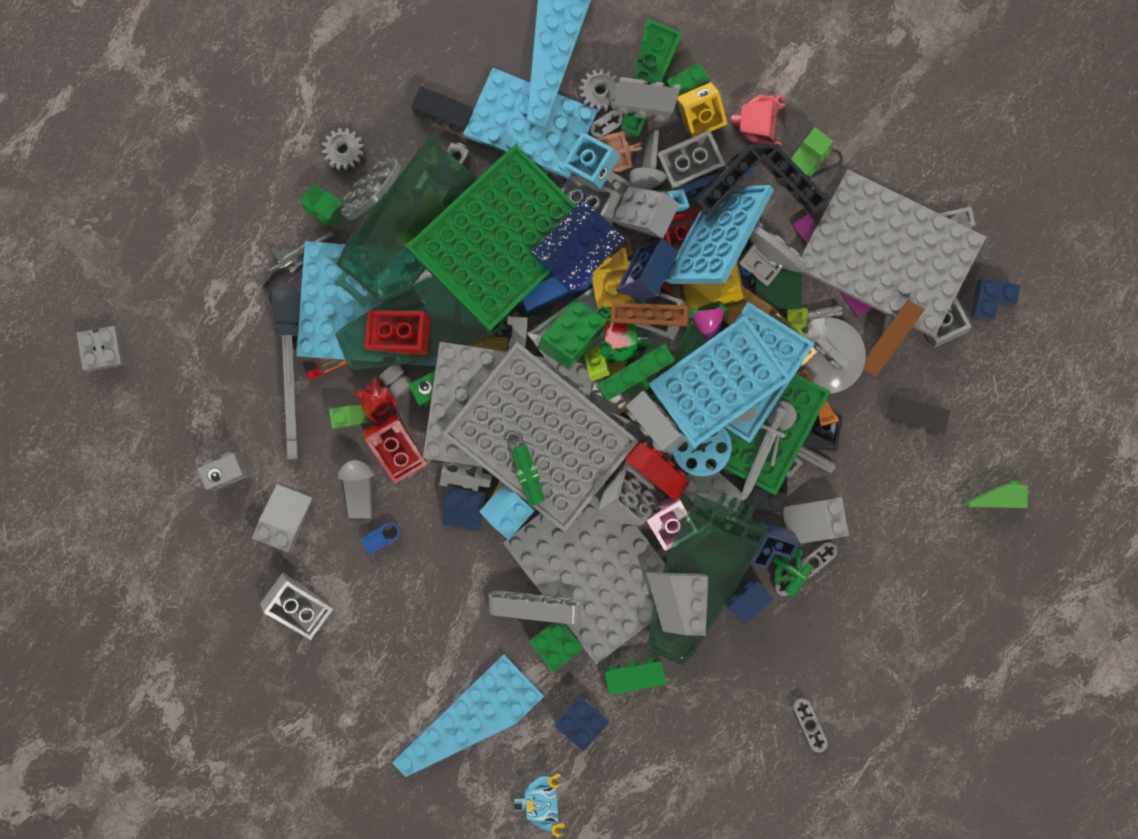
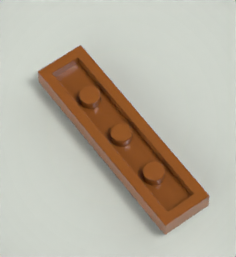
[610,303,690,327]

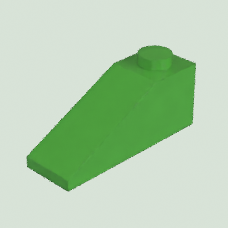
[964,481,1028,508]

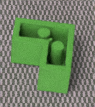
[791,127,833,178]

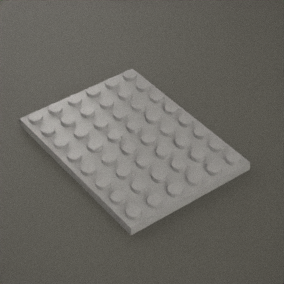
[801,170,986,338]
[423,342,592,467]
[443,342,638,532]
[503,484,672,664]

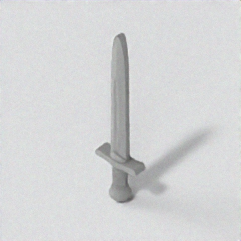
[742,407,787,500]

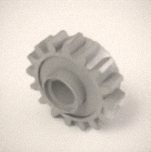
[579,69,618,112]
[322,128,364,171]

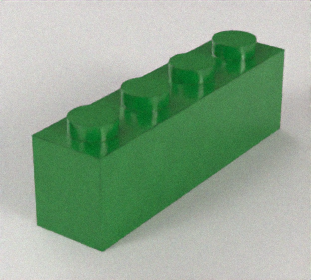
[596,344,675,402]

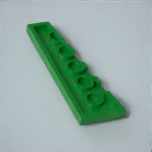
[621,18,682,137]

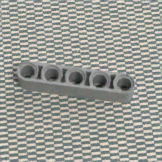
[488,591,580,624]

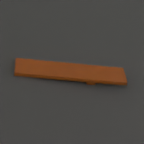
[863,299,925,377]

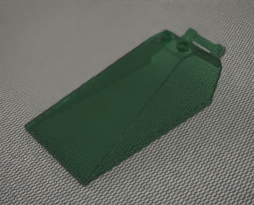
[333,136,477,308]

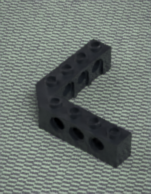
[692,145,829,215]

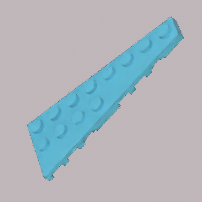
[527,0,591,129]

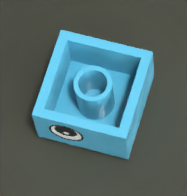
[563,132,620,189]

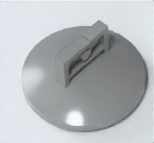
[341,157,407,220]
[737,222,808,286]
[797,317,866,394]

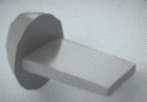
[630,130,667,190]
[338,460,375,519]

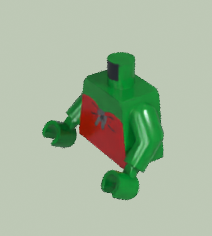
[599,306,649,363]

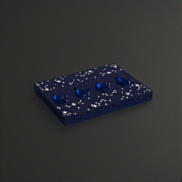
[530,199,626,294]

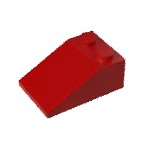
[653,211,700,252]
[365,311,431,355]
[363,412,427,484]

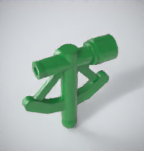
[772,549,813,598]

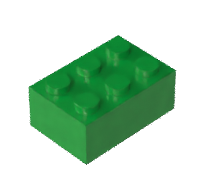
[538,298,607,370]

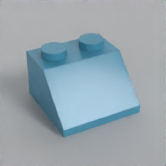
[479,484,535,540]

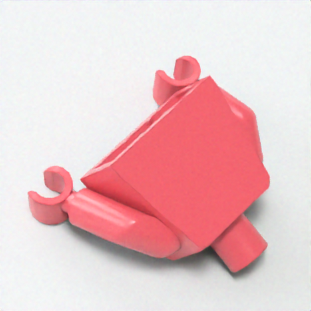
[731,95,785,146]

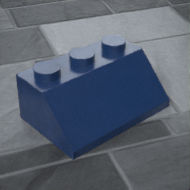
[616,238,678,300]

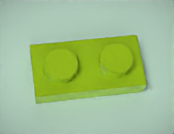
[584,345,610,381]

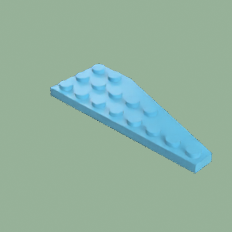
[393,654,544,777]

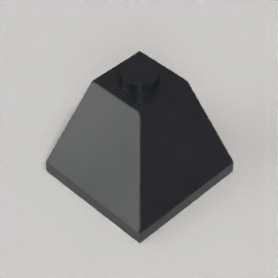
[802,412,843,451]

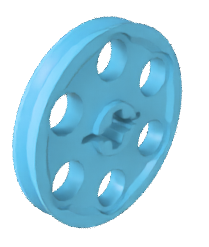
[673,427,732,476]

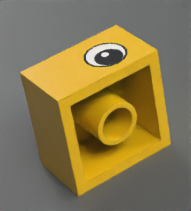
[677,82,728,138]

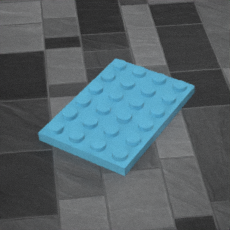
[463,68,597,179]
[665,185,774,284]
[725,302,814,443]
[649,315,791,448]

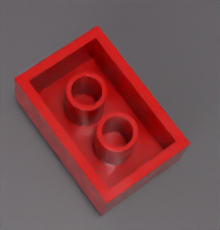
[624,441,690,501]

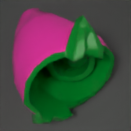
[689,303,729,342]

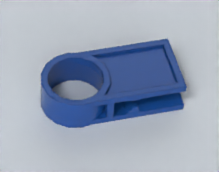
[361,523,401,555]

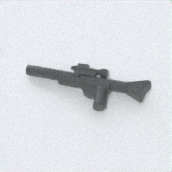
[257,231,336,286]

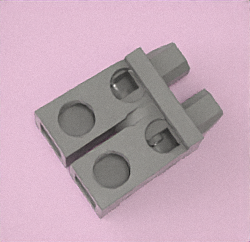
[507,317,528,352]
[439,461,492,491]

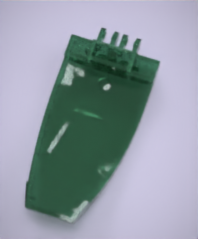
[335,277,507,370]
[647,492,768,666]

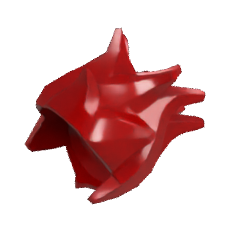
[353,376,397,423]

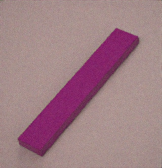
[792,213,873,318]

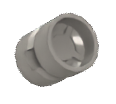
[379,362,414,398]

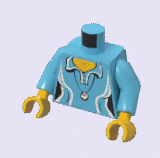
[514,774,565,837]

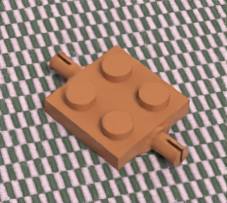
[595,131,642,173]

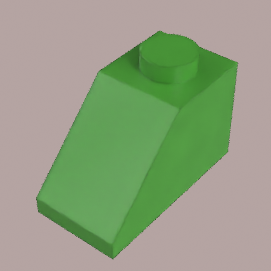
[329,405,373,429]

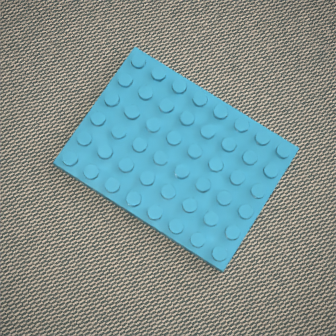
[296,241,455,367]

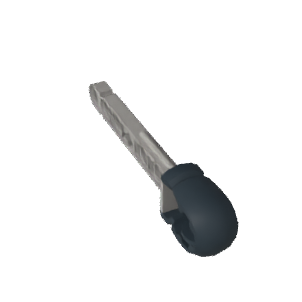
[269,285,301,460]

